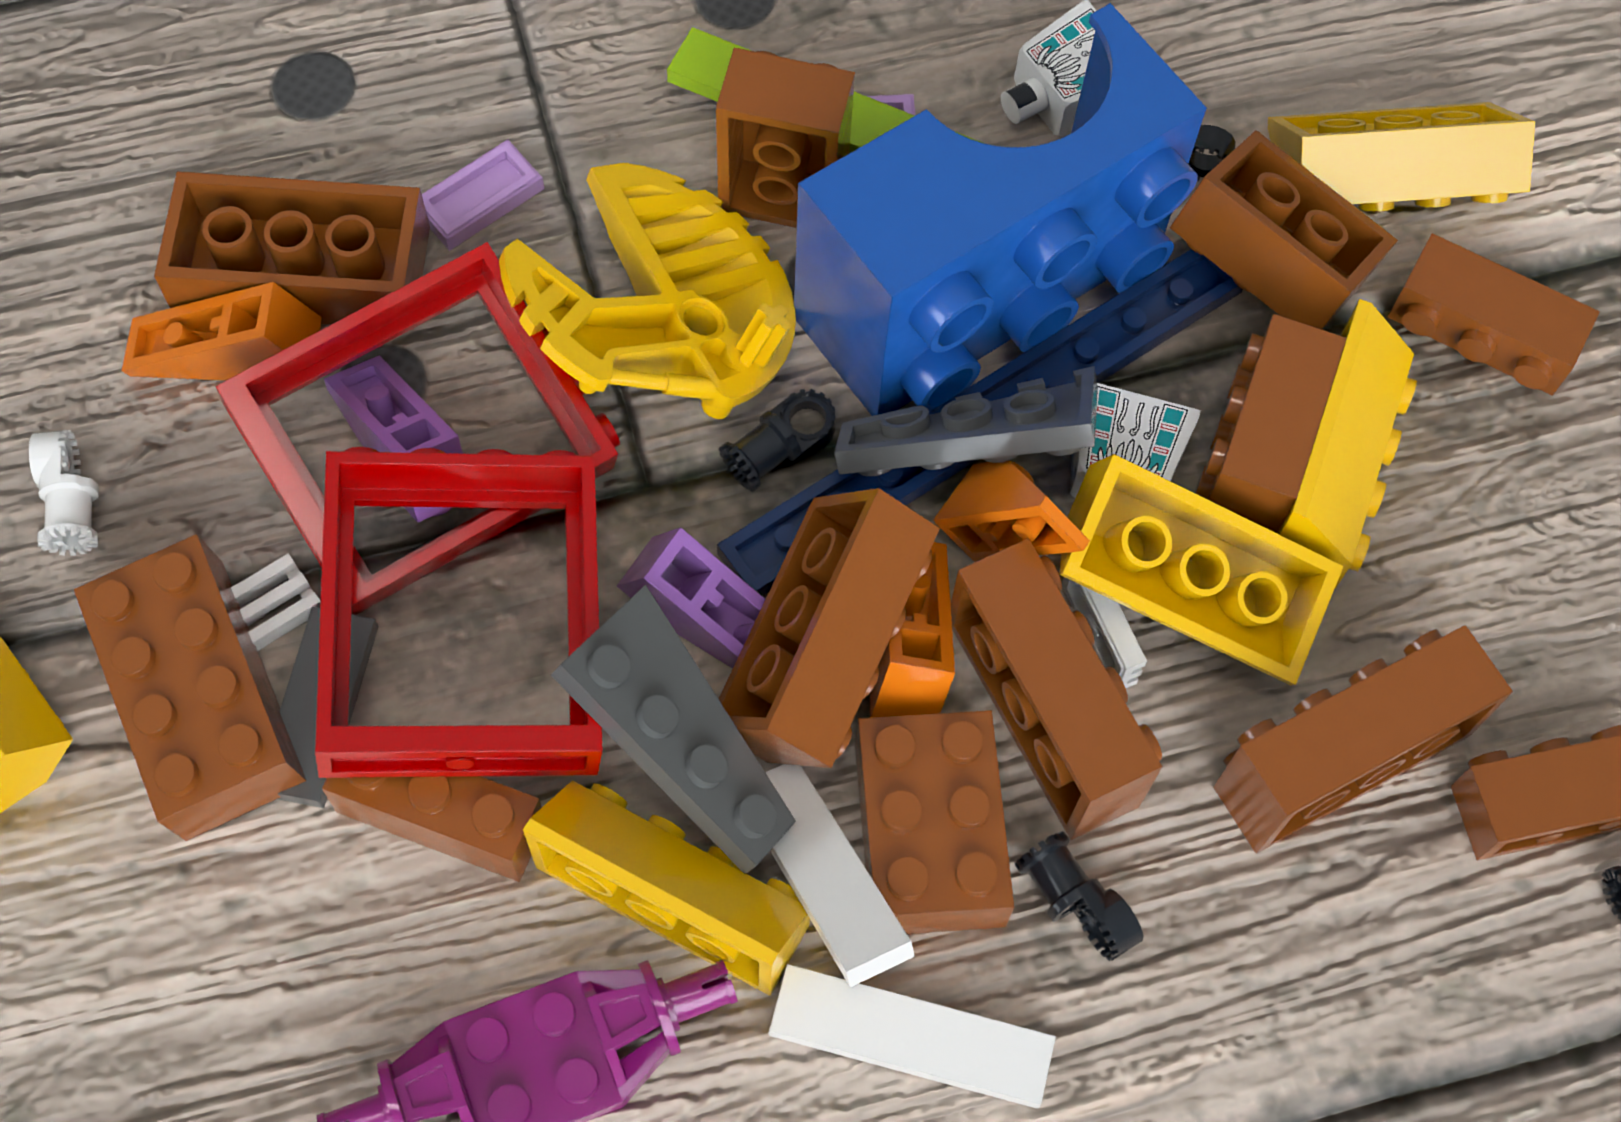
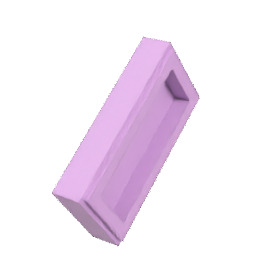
[422,139,544,251]

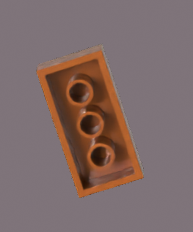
[154,171,430,330]
[719,488,940,768]
[74,534,307,841]
[951,538,1163,840]
[1213,625,1513,854]

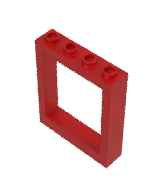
[215,242,620,615]
[315,447,603,778]

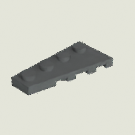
[834,366,1098,476]
[551,585,796,874]

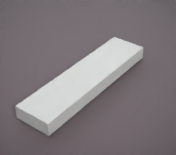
[765,764,915,987]
[769,964,1056,1109]

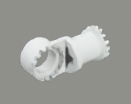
[29,430,99,556]

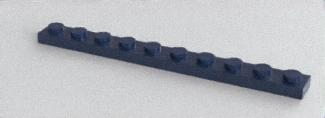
[717,249,1243,596]

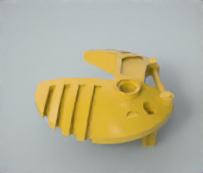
[499,163,796,419]

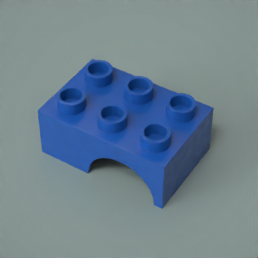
[794,3,1207,416]

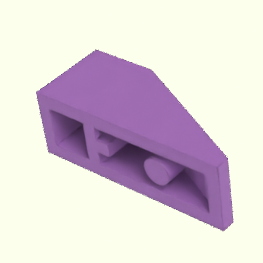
[324,355,463,522]
[617,527,765,669]

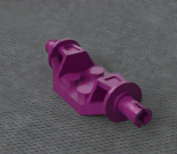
[316,960,738,1122]

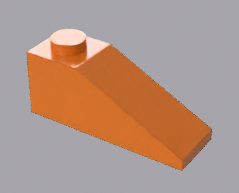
[121,282,322,380]
[933,460,1090,562]
[870,542,955,718]

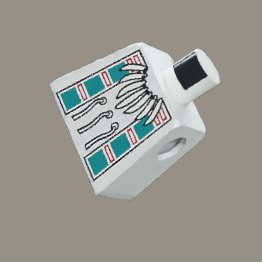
[1001,0,1097,137]
[1070,383,1201,498]

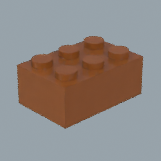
[716,47,855,228]
[1170,130,1398,330]
[1195,314,1346,533]
[855,710,1015,934]

